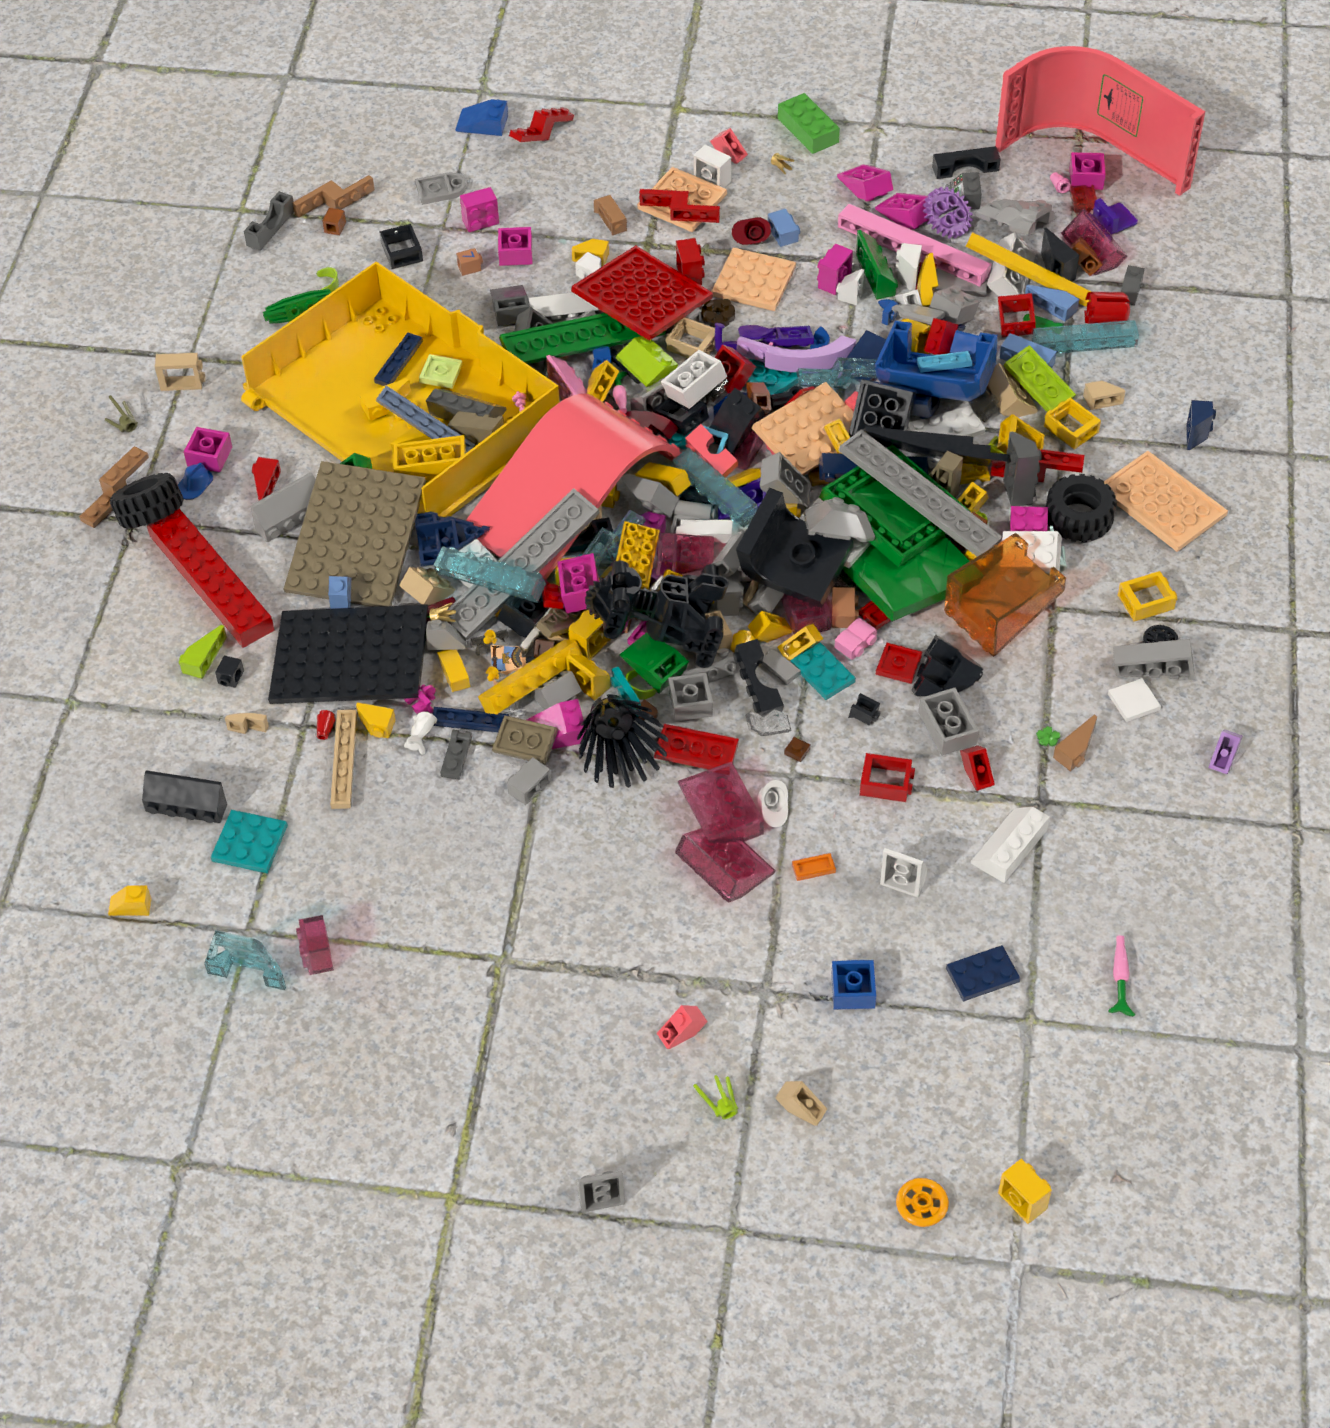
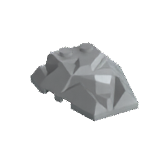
[975,199,1056,235]

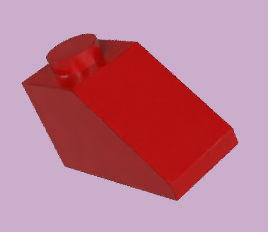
[960,745,995,791]

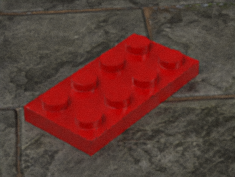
[654,724,739,774]

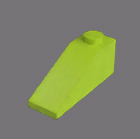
[179,625,227,679]

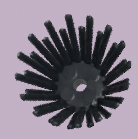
[577,694,669,788]

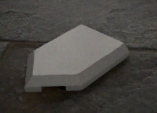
[892,304,945,325]

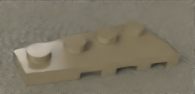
[536,604,587,638]

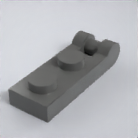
[440,729,472,780]

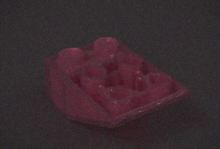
[656,532,714,575]
[781,594,831,634]

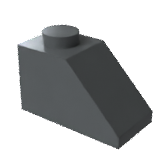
[1121,265,1145,306]

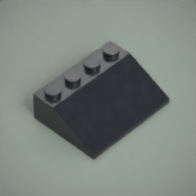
[849,379,917,452]

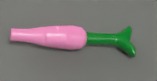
[613,371,627,413]
[1108,935,1135,1017]

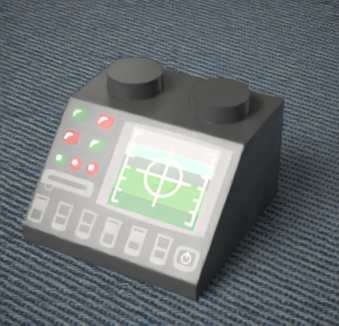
[945,172,982,210]

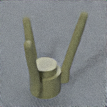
[105,395,138,432]

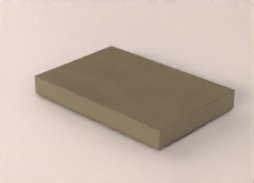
[492,715,558,765]

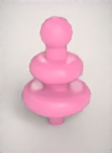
[512,391,526,412]

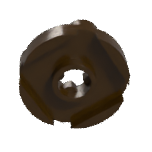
[701,299,735,328]

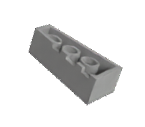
[1113,639,1195,680]

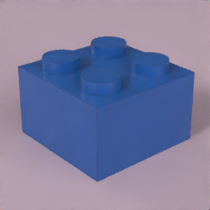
[831,960,876,1010]

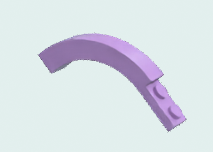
[736,335,857,372]

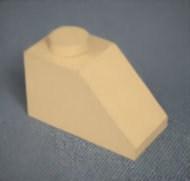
[1083,380,1125,410]
[775,1081,827,1126]

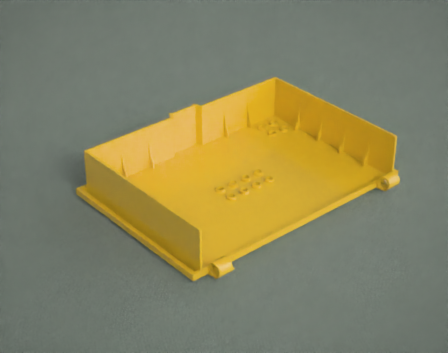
[241,261,560,525]

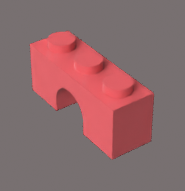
[685,424,738,480]

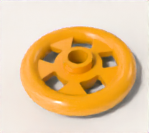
[896,1178,949,1227]

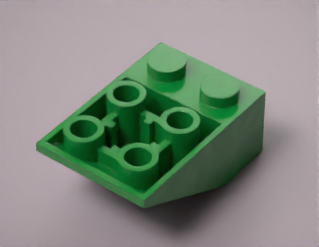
[619,632,689,694]

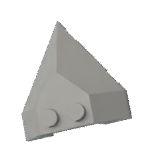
[804,497,875,542]

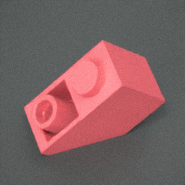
[657,1005,708,1049]

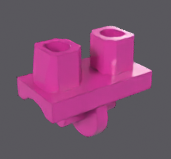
[404,685,436,714]

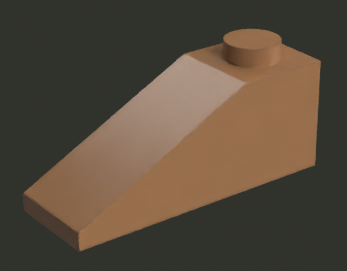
[1053,714,1097,772]

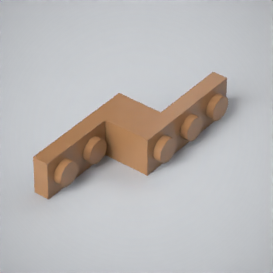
[293,175,375,218]
[79,446,149,528]

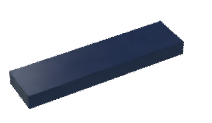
[374,332,423,386]
[432,706,509,733]

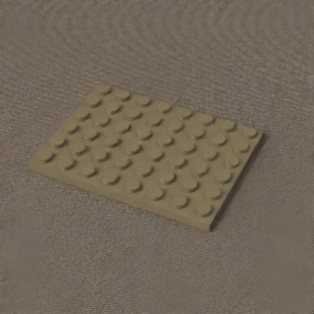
[283,461,426,607]

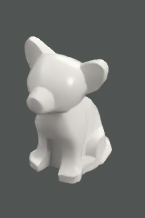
[404,712,437,755]

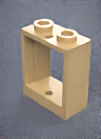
[665,317,715,358]
[155,353,206,391]

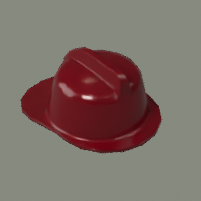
[732,217,771,245]

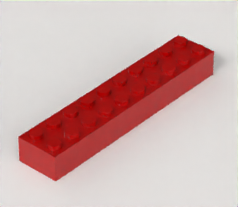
[147,508,275,648]

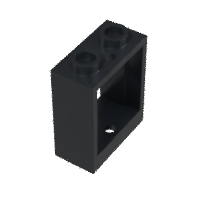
[379,224,423,269]
[653,398,709,436]

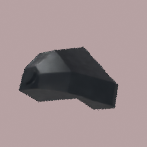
[912,635,983,697]

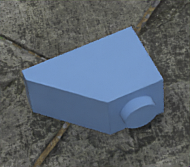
[328,576,351,609]

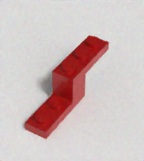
[509,107,574,142]
[639,189,720,223]
[990,449,1085,483]

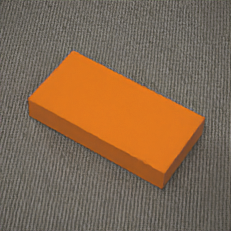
[792,853,836,881]

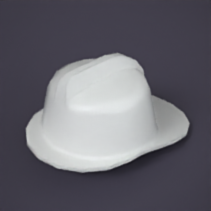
[757,780,788,828]

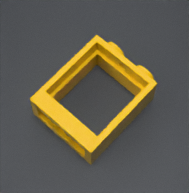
[1044,397,1101,450]
[997,414,1045,454]
[1118,571,1177,622]

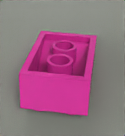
[837,164,893,201]
[875,193,929,230]
[557,553,599,613]
[526,699,586,750]

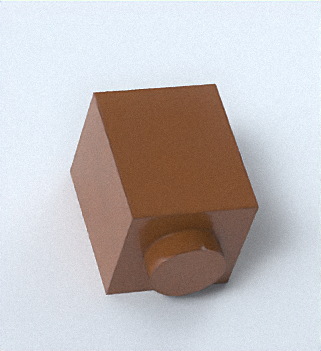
[322,208,346,236]

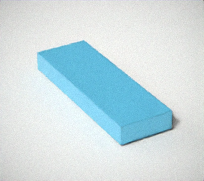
[917,351,972,373]

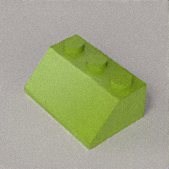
[616,336,678,387]

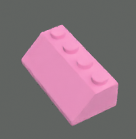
[546,355,587,401]

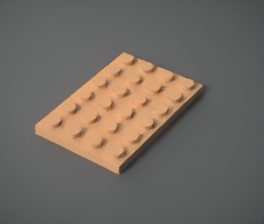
[752,382,854,476]
[1104,451,1228,552]

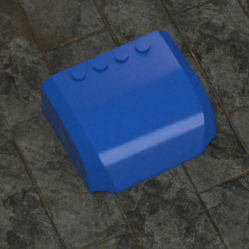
[875,320,997,402]

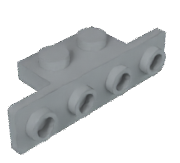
[683,648,741,683]

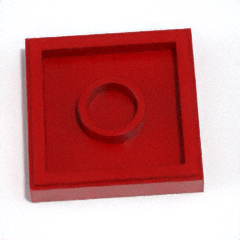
[875,642,923,684]

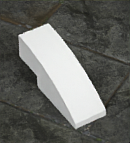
[675,520,733,547]

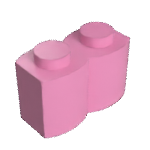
[835,618,877,660]

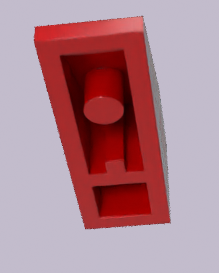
[252,457,281,501]

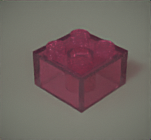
[296,915,334,975]

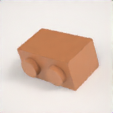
[832,587,858,628]

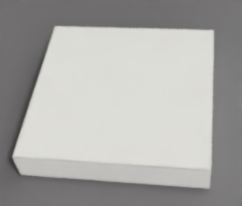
[1108,678,1161,722]

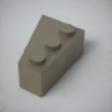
[448,411,504,446]
[929,451,963,498]

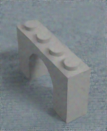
[712,531,784,616]

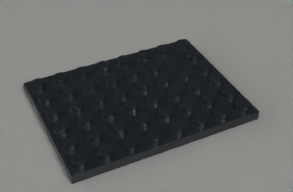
[268,604,429,704]

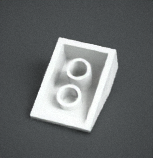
[880,848,927,897]

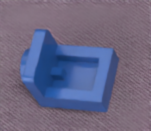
[592,347,612,370]

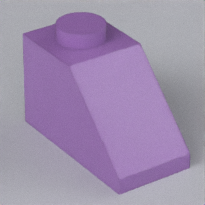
[1208,729,1243,774]

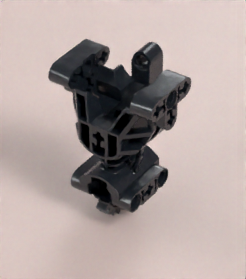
[585,560,729,668]

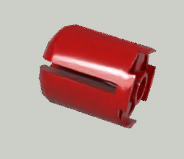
[1084,292,1130,326]

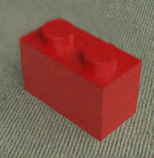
[924,318,958,355]

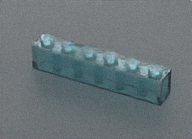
[1032,320,1139,354]
[672,448,758,528]
[433,547,546,603]

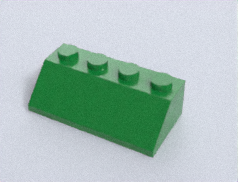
[856,230,898,300]

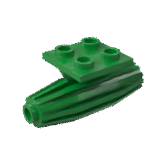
[262,289,331,324]

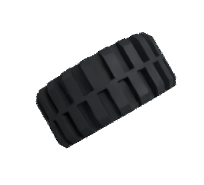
[110,473,184,529]
[1046,474,1117,543]

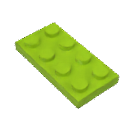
[1003,345,1076,412]

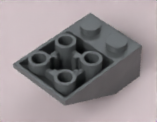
[490,285,530,326]

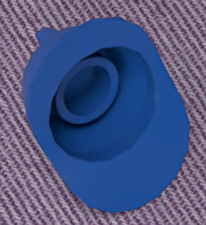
[178,462,213,500]

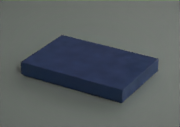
[839,330,886,382]

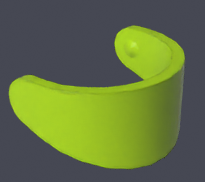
[316,267,339,293]
[625,670,657,700]

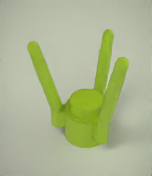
[693,1075,738,1120]

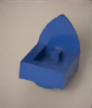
[878,299,899,326]
[810,326,830,349]

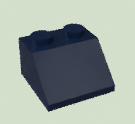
[1186,400,1216,450]

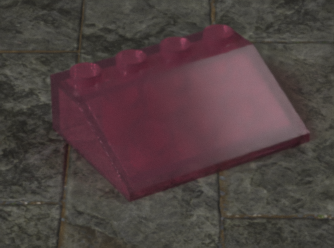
[678,762,764,843]
[675,821,776,903]

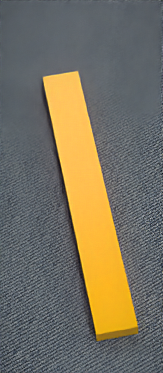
[965,232,1091,307]

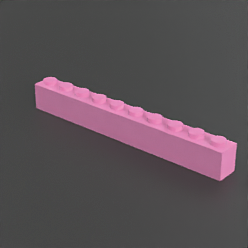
[838,204,991,287]

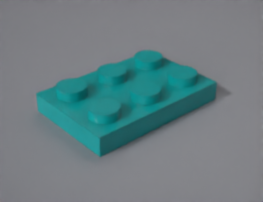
[791,642,856,700]

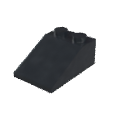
[709,388,766,455]
[497,579,549,639]

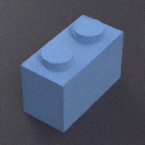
[767,209,800,247]

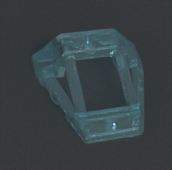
[204,930,286,990]

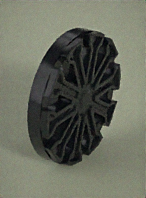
[1143,625,1179,643]

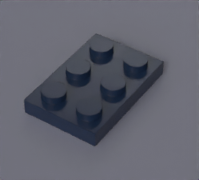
[946,945,1020,1002]

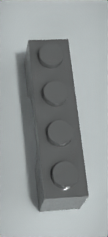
[244,191,294,251]

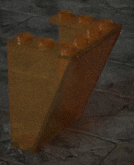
[944,533,1066,657]

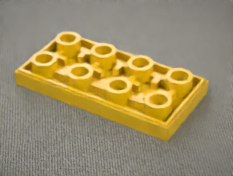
[616,521,660,589]

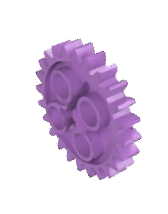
[923,187,973,239]

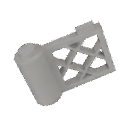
[667,500,716,549]

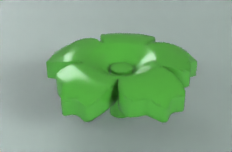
[1036,726,1060,747]

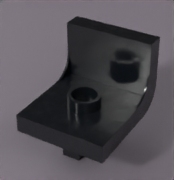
[736,487,854,608]

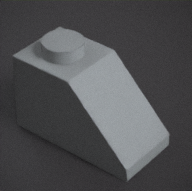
[426,620,466,650]

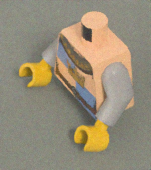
[483,629,533,685]

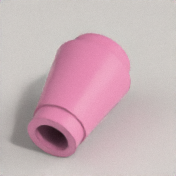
[1050,172,1071,193]

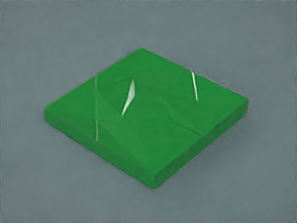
[819,444,971,567]
[842,536,983,622]

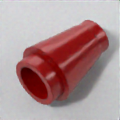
[316,710,336,740]

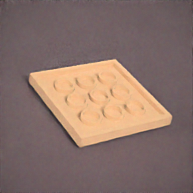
[637,167,727,232]
[711,247,796,311]

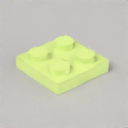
[419,354,463,389]

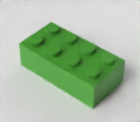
[778,93,840,154]

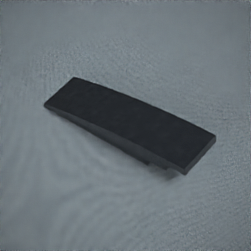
[863,427,1008,468]

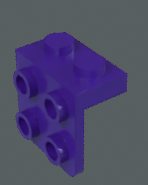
[1093,198,1138,235]

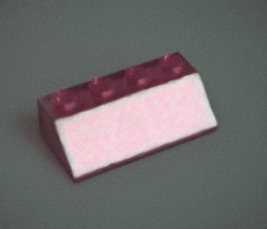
[1061,209,1128,275]

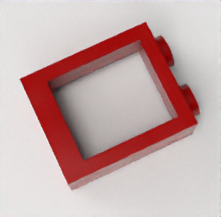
[998,293,1036,337]
[859,753,915,802]

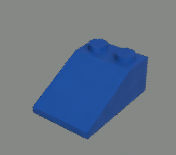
[455,99,508,136]

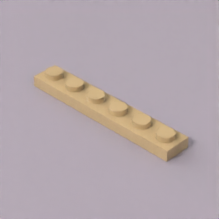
[330,710,357,809]

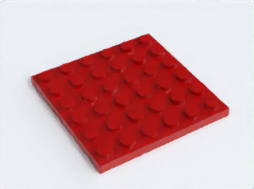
[571,245,713,341]

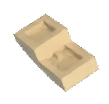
[225,713,269,734]

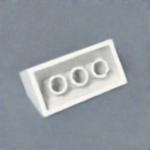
[987,232,1036,296]
[528,293,598,319]
[971,807,1050,883]

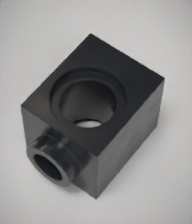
[215,655,244,688]

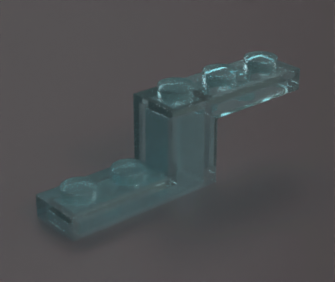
[797,357,877,389]
[582,510,646,568]

